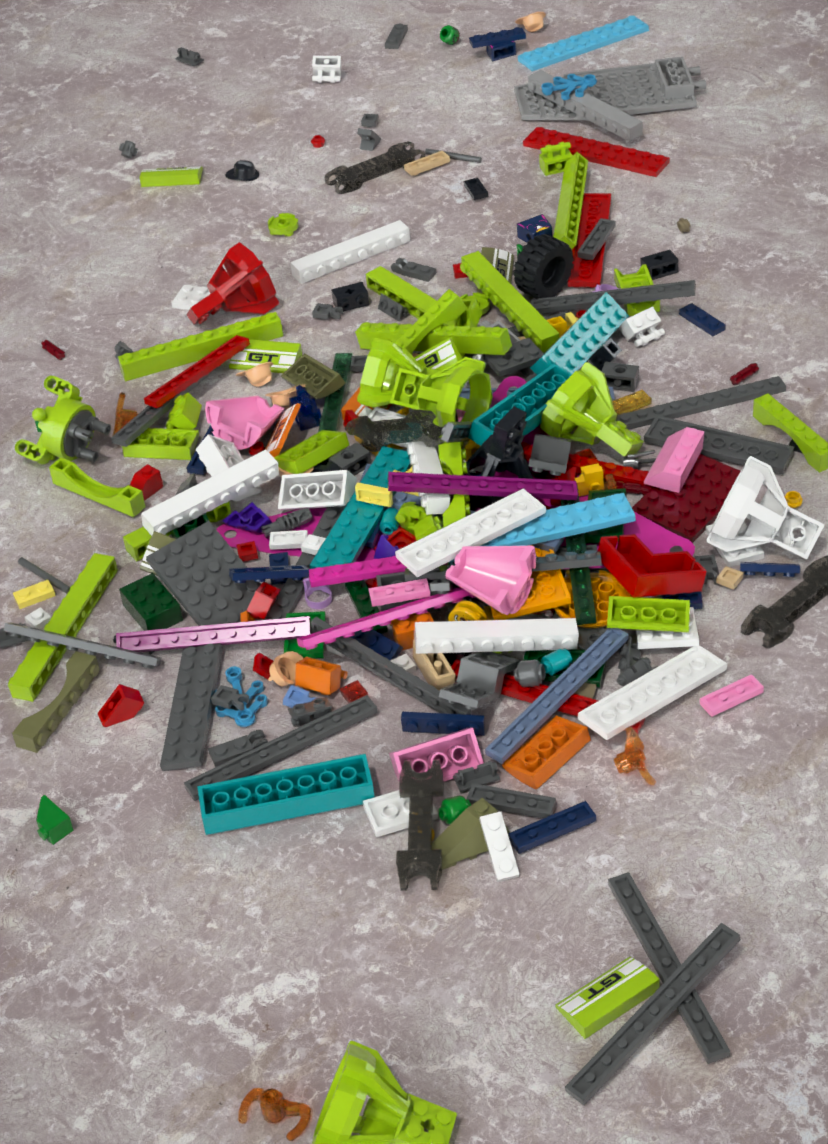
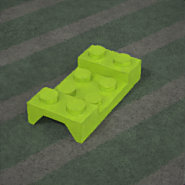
[614,264,660,316]

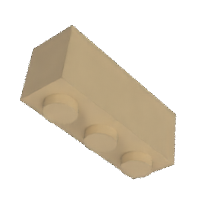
[413,640,455,691]

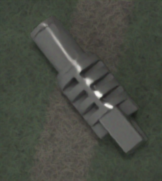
[261,508,312,538]

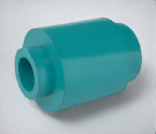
[379,508,399,535]
[541,648,572,675]

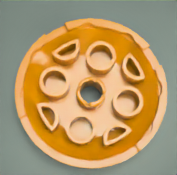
[554,570,631,628]

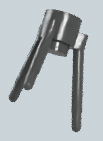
[114,341,133,367]
[623,450,656,469]

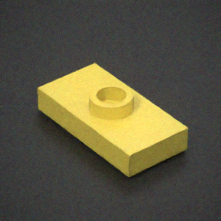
[355,482,393,507]

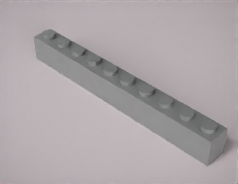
[528,70,643,142]

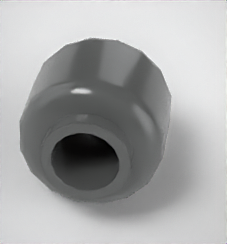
[514,660,546,687]

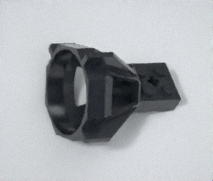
[464,407,538,511]

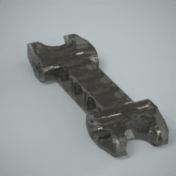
[324,141,425,194]
[345,410,445,452]
[741,556,828,648]
[396,759,444,891]

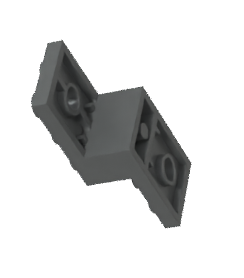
[483,338,544,378]
[528,434,572,476]
[439,652,521,710]

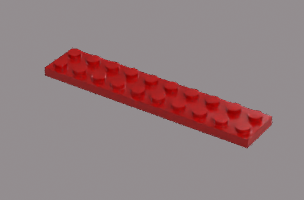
[523,127,670,177]
[568,193,611,288]

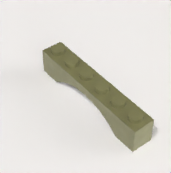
[12,651,100,753]

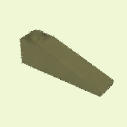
[417,798,510,874]

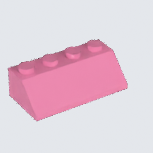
[644,427,704,493]
[389,728,484,789]

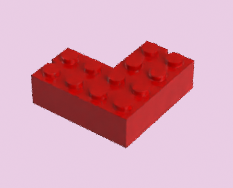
[598,534,707,598]

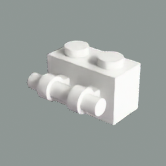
[312,56,342,83]
[619,307,665,347]

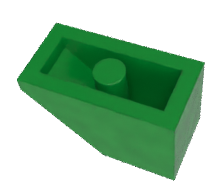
[36,795,74,845]

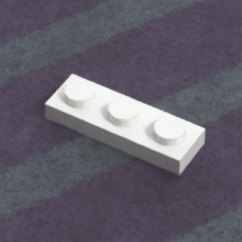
[479,812,520,882]

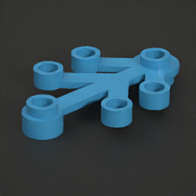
[541,74,597,100]
[215,666,268,727]

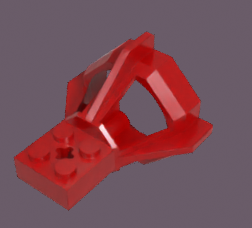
[186,242,279,325]

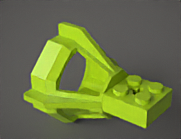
[357,338,439,409]
[390,357,493,447]
[540,362,644,457]
[312,1041,457,1144]

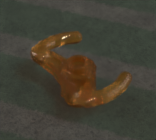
[112,392,138,436]
[613,727,656,785]
[238,1088,311,1141]

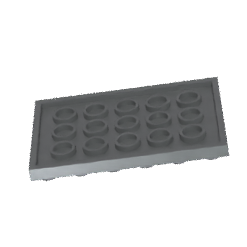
[146,521,275,626]

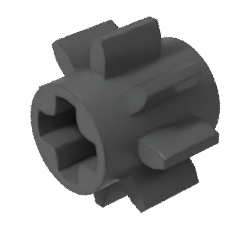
[119,140,138,158]

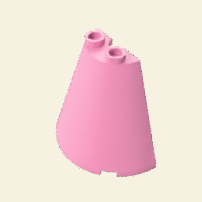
[205,396,285,450]
[445,546,536,615]

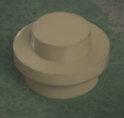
[677,218,691,233]

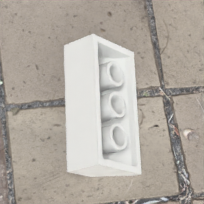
[196,434,262,502]
[278,470,357,510]

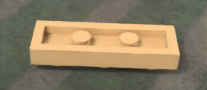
[404,151,450,176]

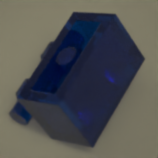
[289,385,322,431]

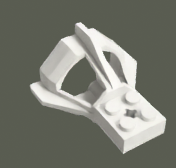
[706,456,825,560]

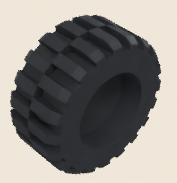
[513,234,574,299]

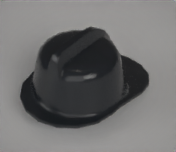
[225,160,260,181]

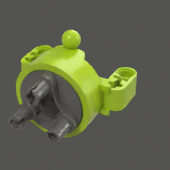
[15,375,111,465]

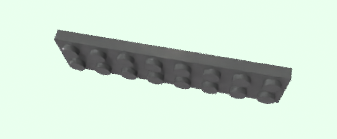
[644,415,794,474]
[160,644,223,771]

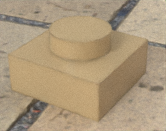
[716,566,743,590]

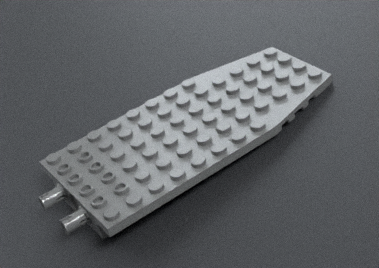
[514,57,706,121]

